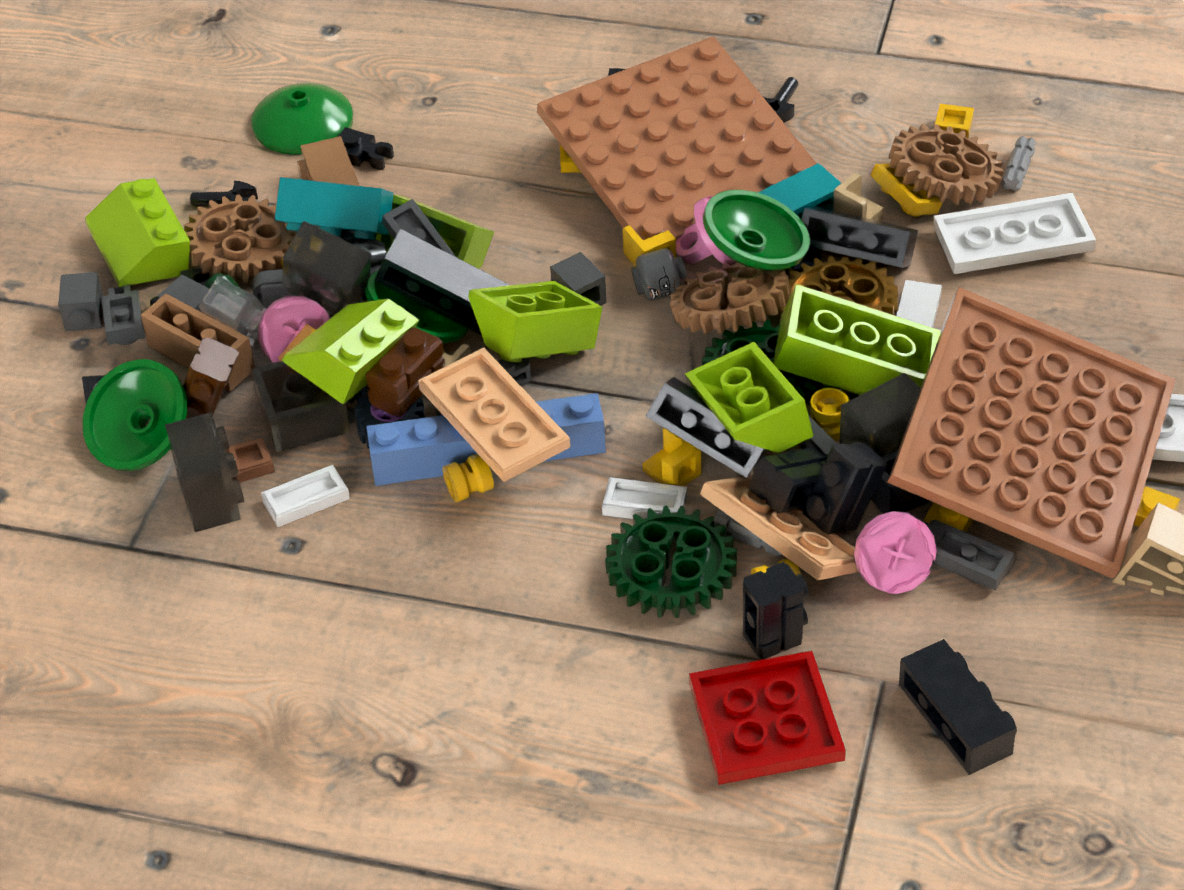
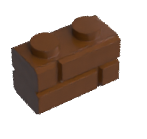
[366,327,445,417]
[183,338,239,427]

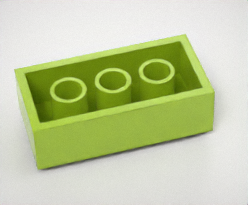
[773,284,941,411]

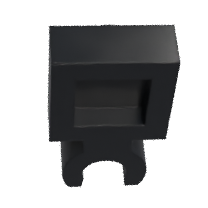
[337,127,394,170]

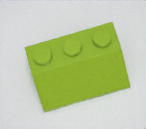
[85,178,190,287]
[376,194,494,269]
[468,281,603,362]
[282,299,419,404]
[685,342,814,453]

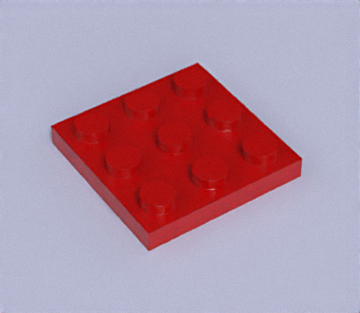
[689,651,846,785]

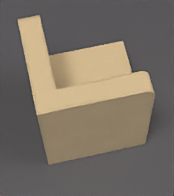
[833,172,884,221]

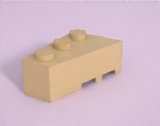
[1112,502,1184,595]

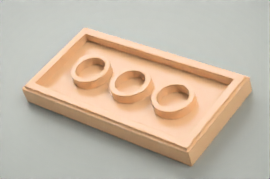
[418,348,570,482]
[700,475,859,580]

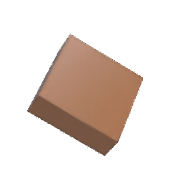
[226,437,275,483]

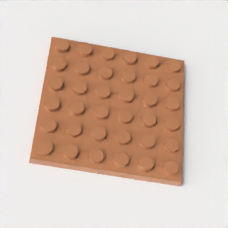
[537,36,817,240]
[887,287,1176,579]

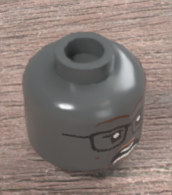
[631,248,687,301]

